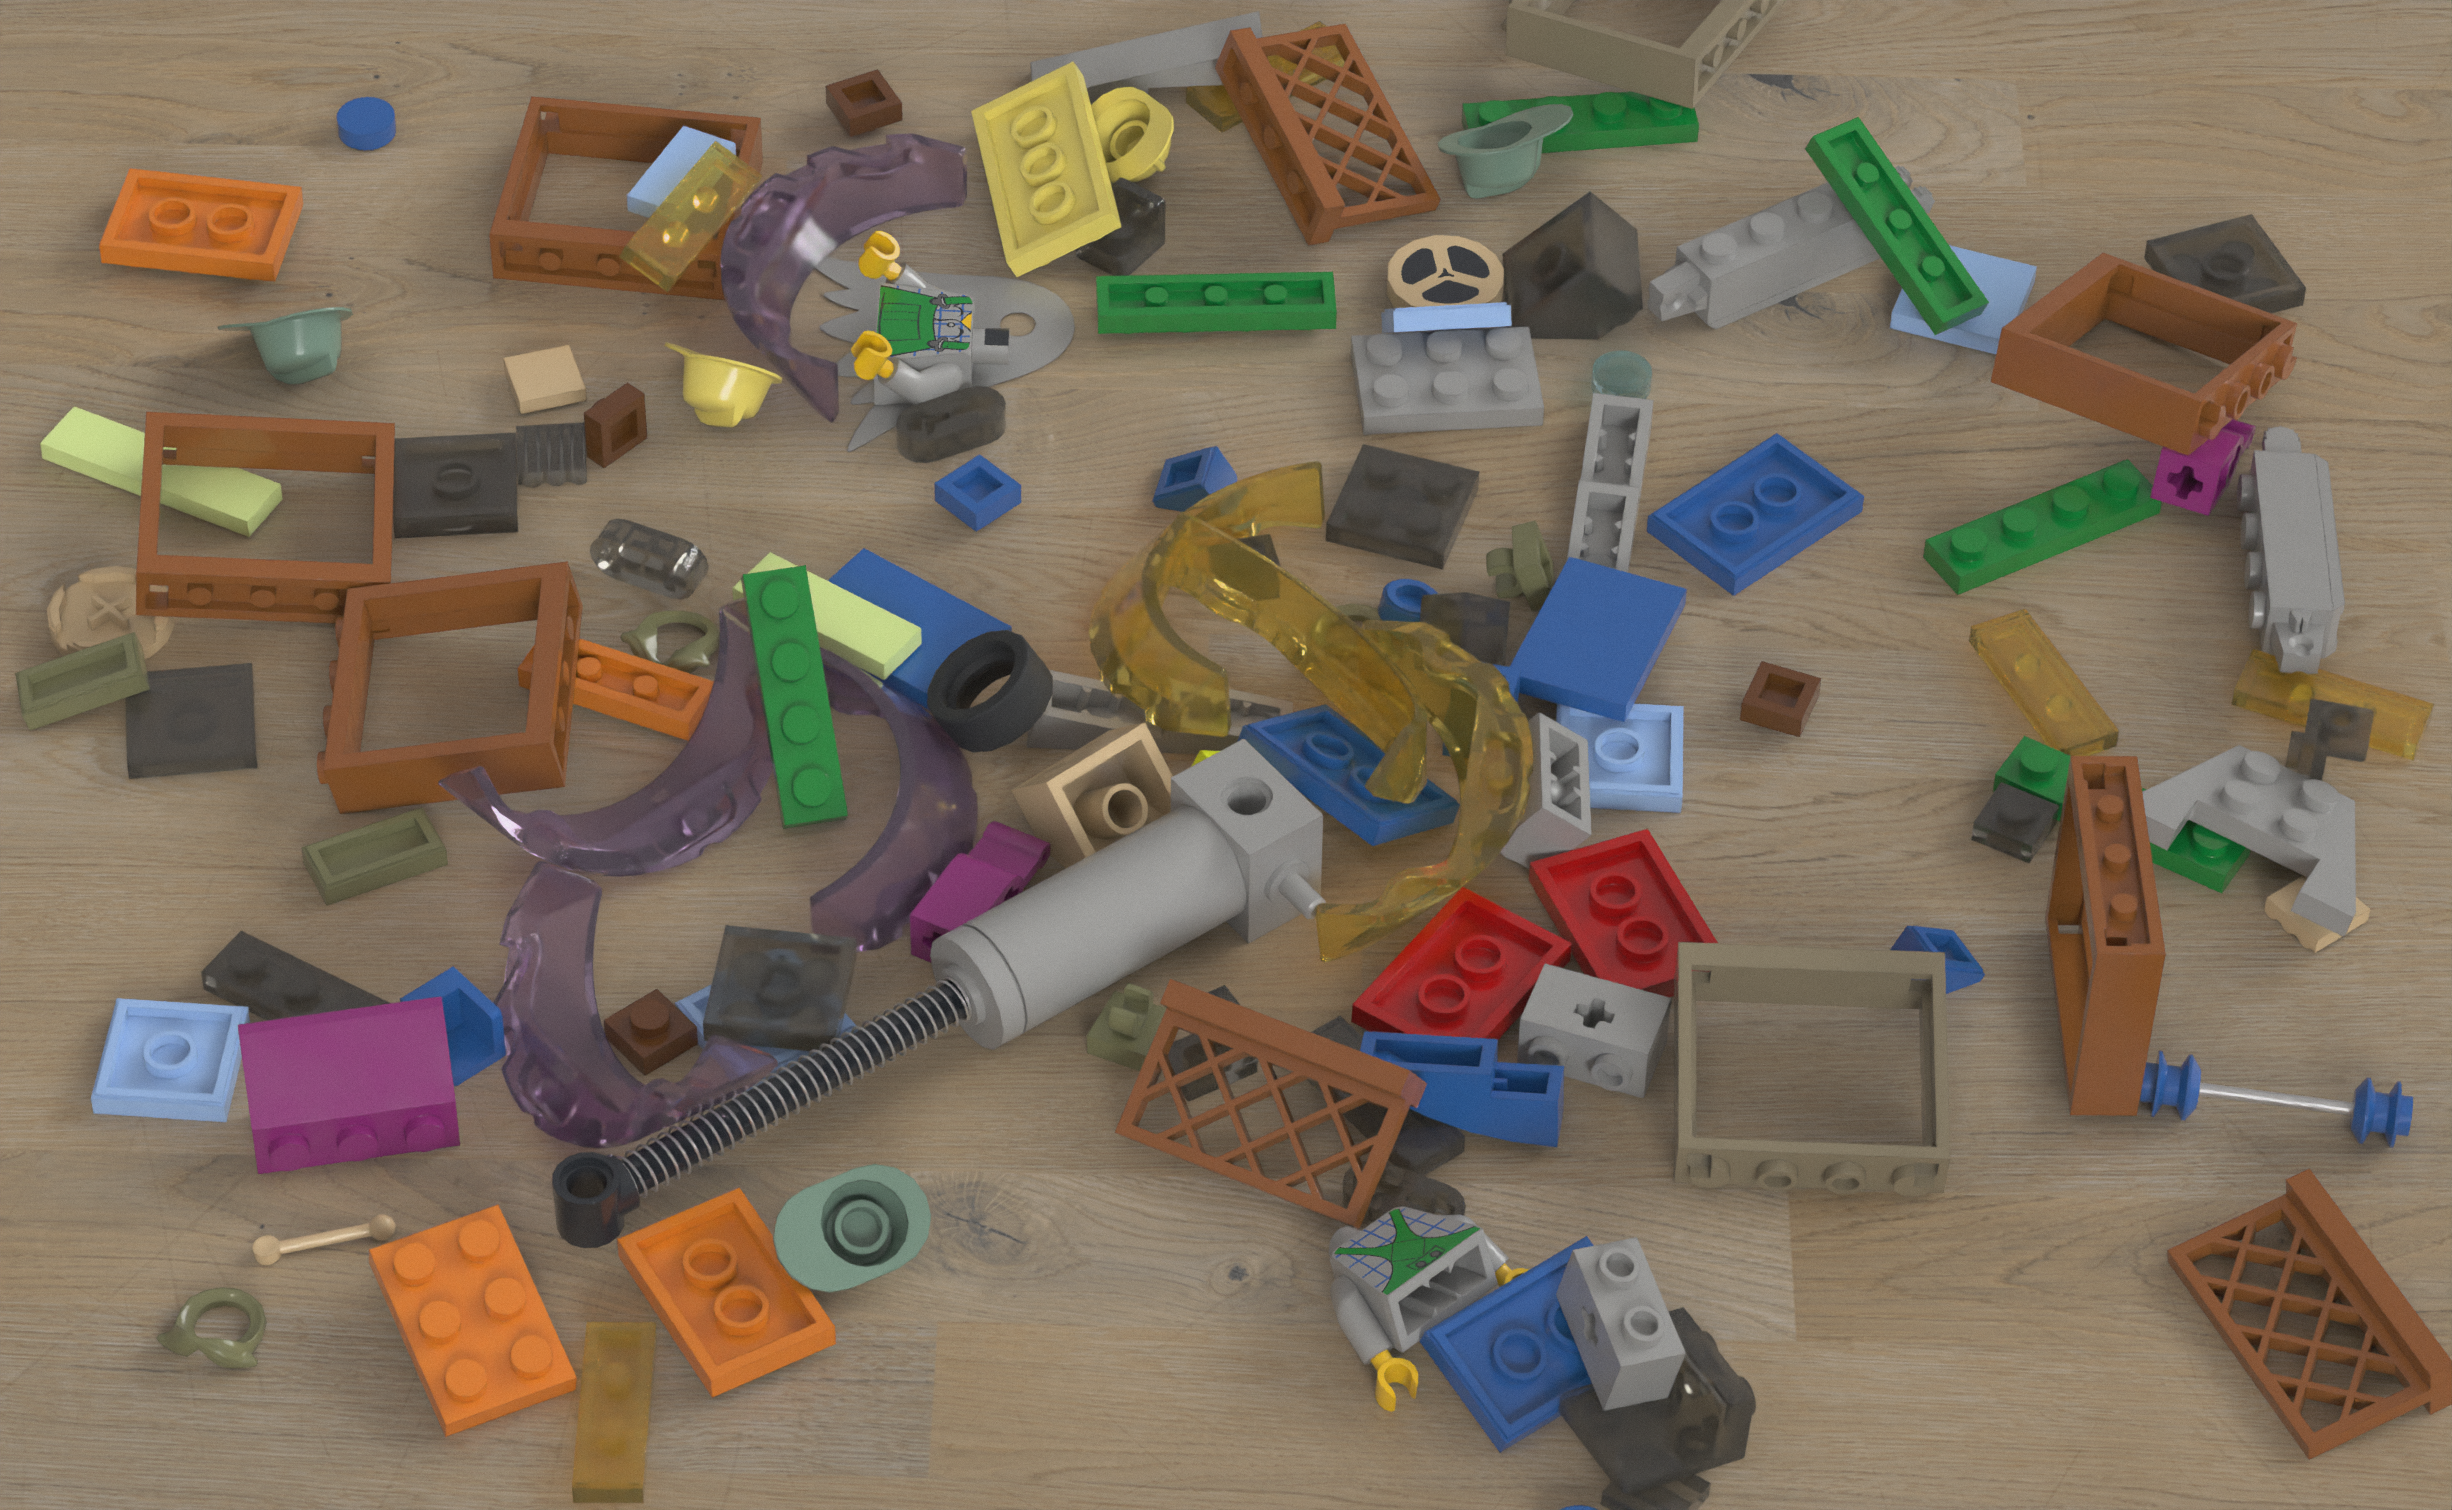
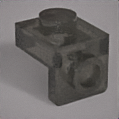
[2285,698,2374,781]

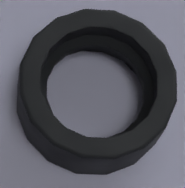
[927,630,1053,753]

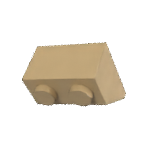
[1011,722,1173,868]

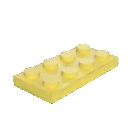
[971,61,1122,277]

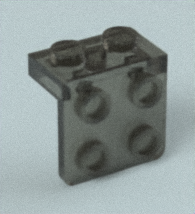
[1559,1307,1756,1494]

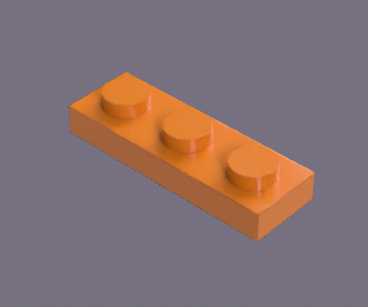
[517,639,717,741]

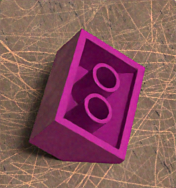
[238,997,460,1174]

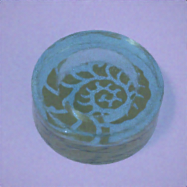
[1591,350,1652,399]

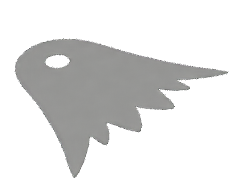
[798,251,1075,452]

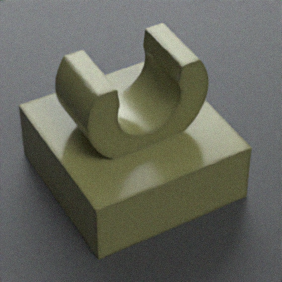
[1486,521,1555,612]
[1087,983,1166,1071]

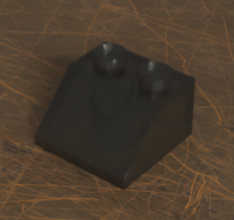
[1502,191,1643,340]

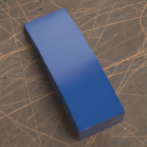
[1360,1031,1564,1147]

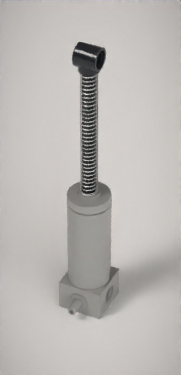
[552,739,1326,1248]

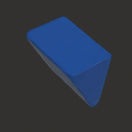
[1152,446,1237,517]
[1890,926,1985,994]

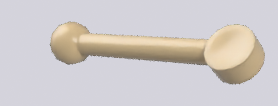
[252,1214,396,1265]

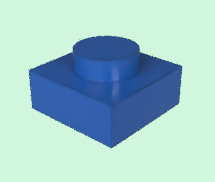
[934,454,1021,532]

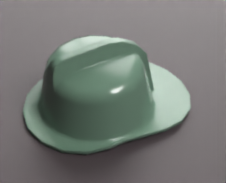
[1438,104,1573,199]
[218,307,353,384]
[773,1164,931,1293]

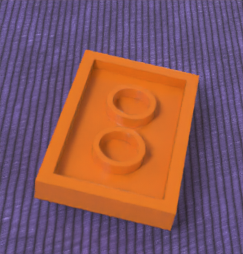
[99,168,304,282]
[617,1187,836,1398]
[369,1204,577,1437]

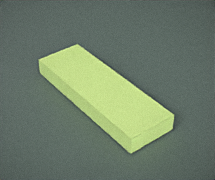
[732,552,922,680]

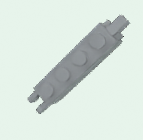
[1647,165,1935,329]
[2237,425,2345,674]

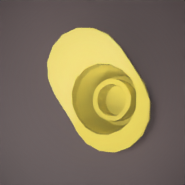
[1091,87,1174,184]
[664,342,782,427]

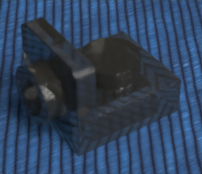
[1076,177,1166,276]

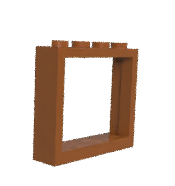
[489,96,763,300]
[1991,253,2297,456]
[136,412,395,624]
[317,561,583,814]
[2045,756,2166,1116]

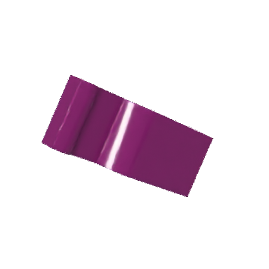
[2150,419,2256,516]
[910,821,1051,963]

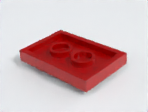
[1528,829,1718,998]
[1351,886,1572,1040]

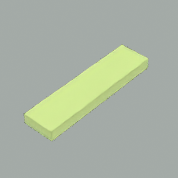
[40,406,283,537]

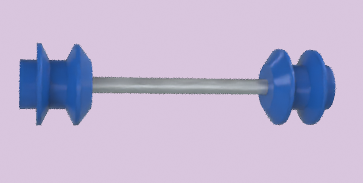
[2139,1050,2413,1148]

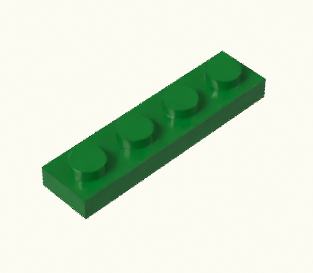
[1461,91,1699,153]
[1805,117,1989,335]
[1096,272,1337,334]
[1923,459,2162,595]
[741,565,848,829]
[1993,736,2251,893]

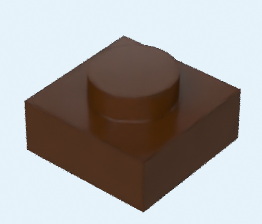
[825,69,903,137]
[584,382,647,468]
[1740,661,1821,737]
[604,989,698,1076]

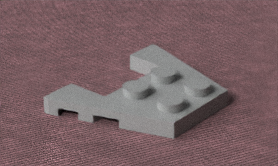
[2142,745,2356,937]

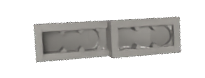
[1030,11,1263,105]
[1567,393,1654,573]
[1027,670,1293,754]

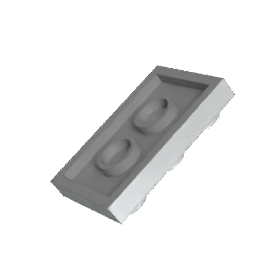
[1350,327,1544,435]

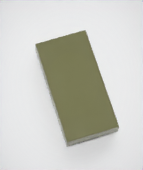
[15,632,150,731]
[301,807,448,906]

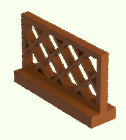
[1215,24,1441,246]
[1115,979,1427,1229]
[2167,1168,2452,1460]

